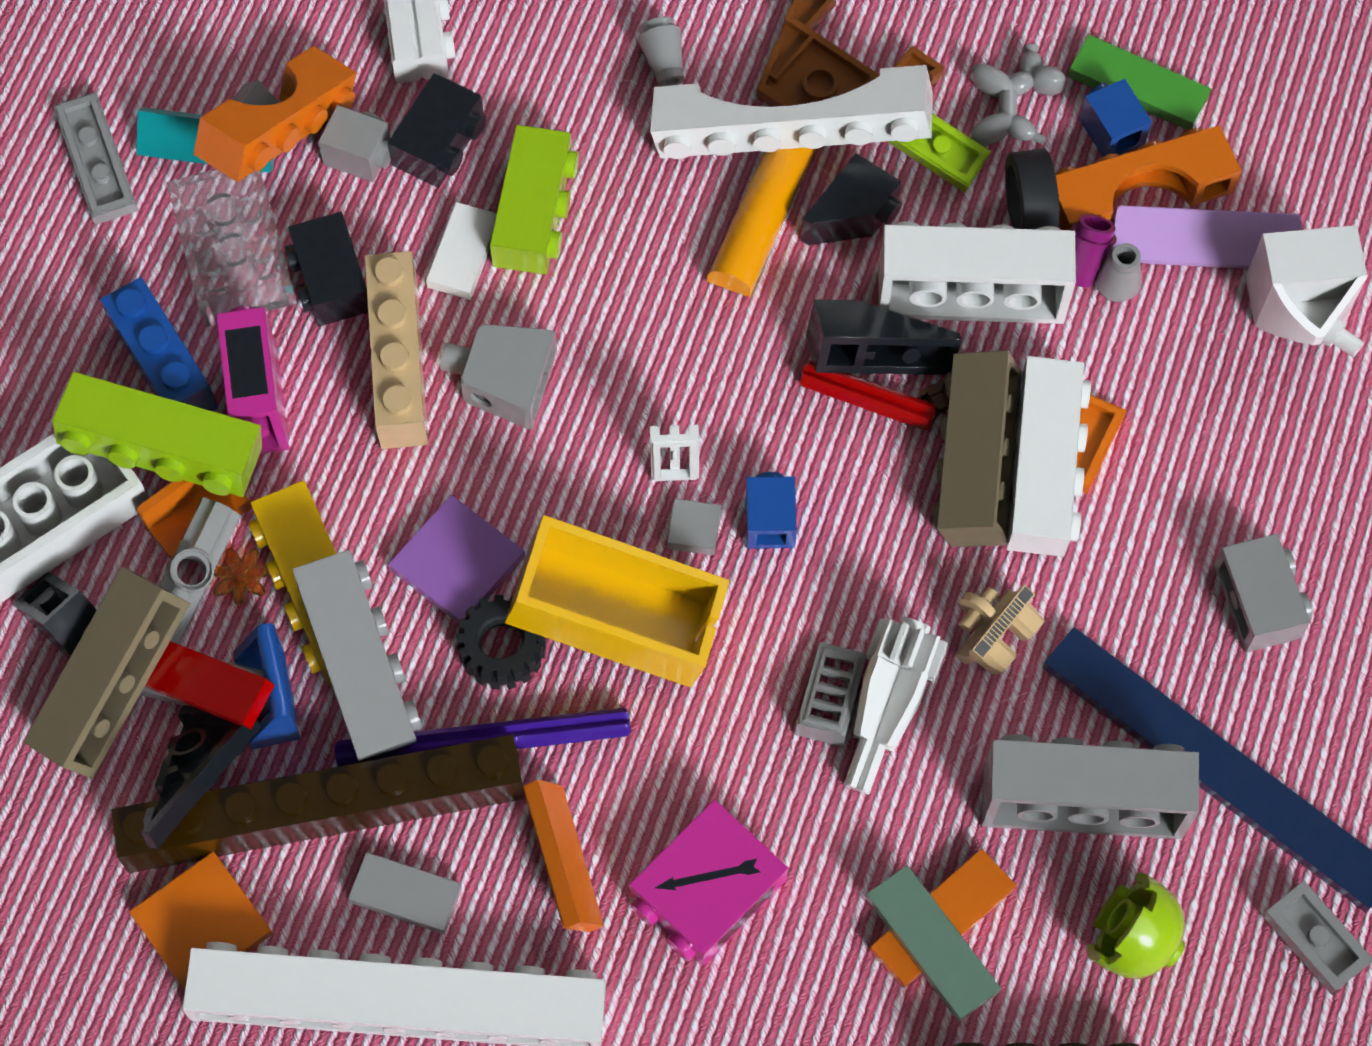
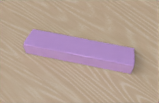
[1111,205,1301,269]

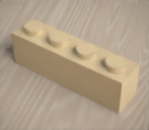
[365,251,428,449]

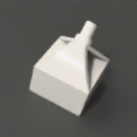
[1245,225,1368,358]

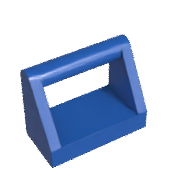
[233,623,301,750]

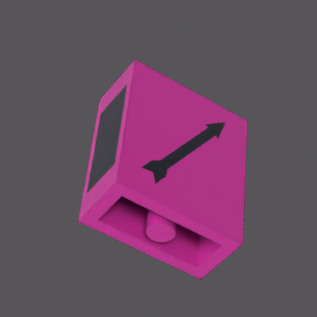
[216,306,290,454]
[629,799,789,966]

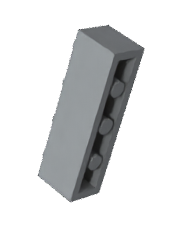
[292,549,422,763]

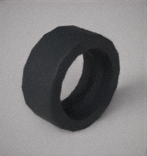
[1005,148,1060,229]

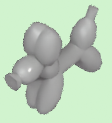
[970,44,1066,147]

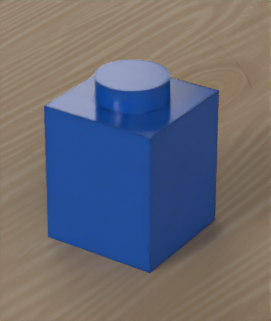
[1079,79,1152,157]
[746,472,797,549]

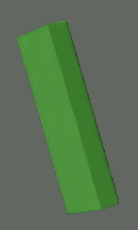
[1068,35,1212,131]

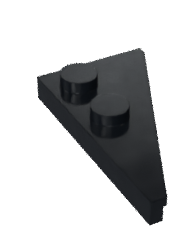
[141,705,261,849]

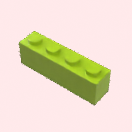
[52,372,262,497]

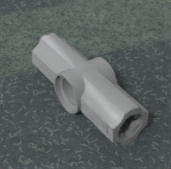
[159,497,241,644]

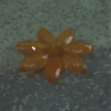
[213,548,270,607]

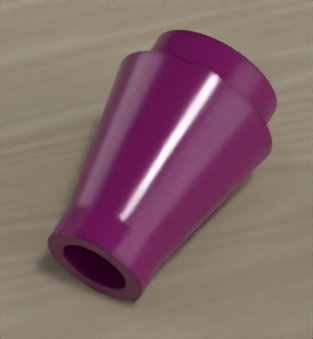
[1071,214,1117,288]

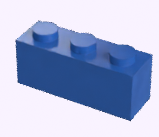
[100,277,219,412]

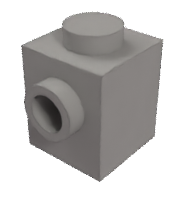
[318,105,391,183]

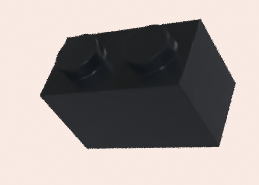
[387,73,486,188]
[284,211,368,327]

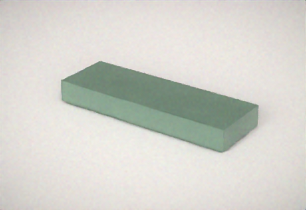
[866,865,1002,1022]

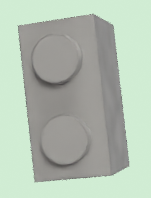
[1214,533,1313,653]

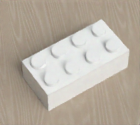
[878,221,1076,324]
[0,433,149,603]

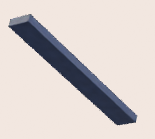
[1042,627,1372,913]

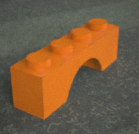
[193,46,357,182]
[1055,125,1242,231]

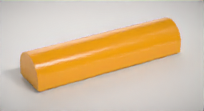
[707,148,816,297]

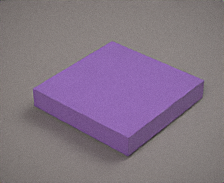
[388,495,526,624]

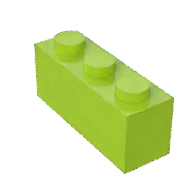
[490,125,579,275]

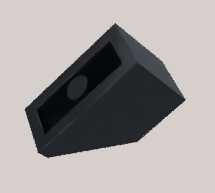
[801,153,902,245]
[12,572,97,659]

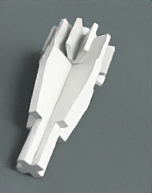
[844,617,948,795]

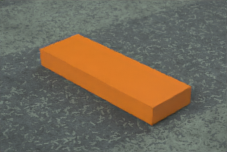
[523,779,604,932]
[869,848,1017,988]

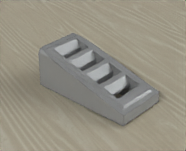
[795,642,866,747]

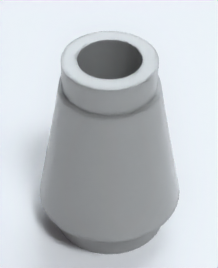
[637,17,684,87]
[1095,243,1142,302]

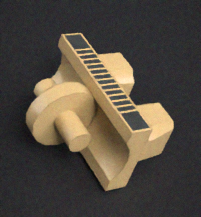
[955,584,1045,675]

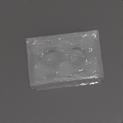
[166,169,297,327]

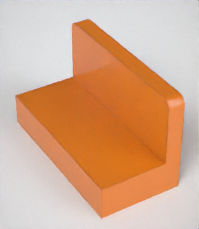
[136,480,252,559]

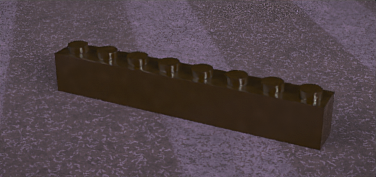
[111,734,525,873]

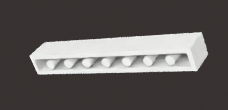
[182,942,606,1046]

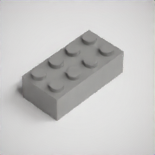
[982,734,1199,839]

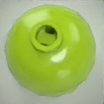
[1086,872,1185,979]

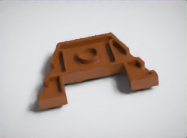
[756,0,945,107]

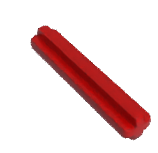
[800,360,936,430]

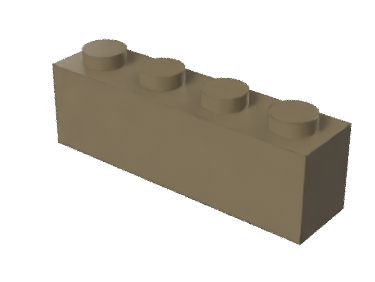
[933,350,1022,547]
[23,566,191,779]

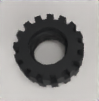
[456,595,546,690]

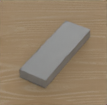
[53,92,139,225]

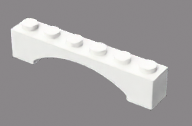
[650,65,933,159]

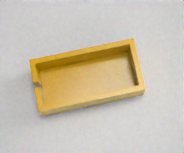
[505,515,730,688]

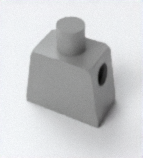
[440,324,557,430]

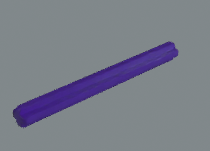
[335,708,631,767]

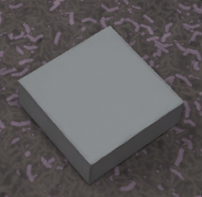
[667,499,722,556]

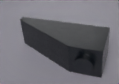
[806,300,962,375]

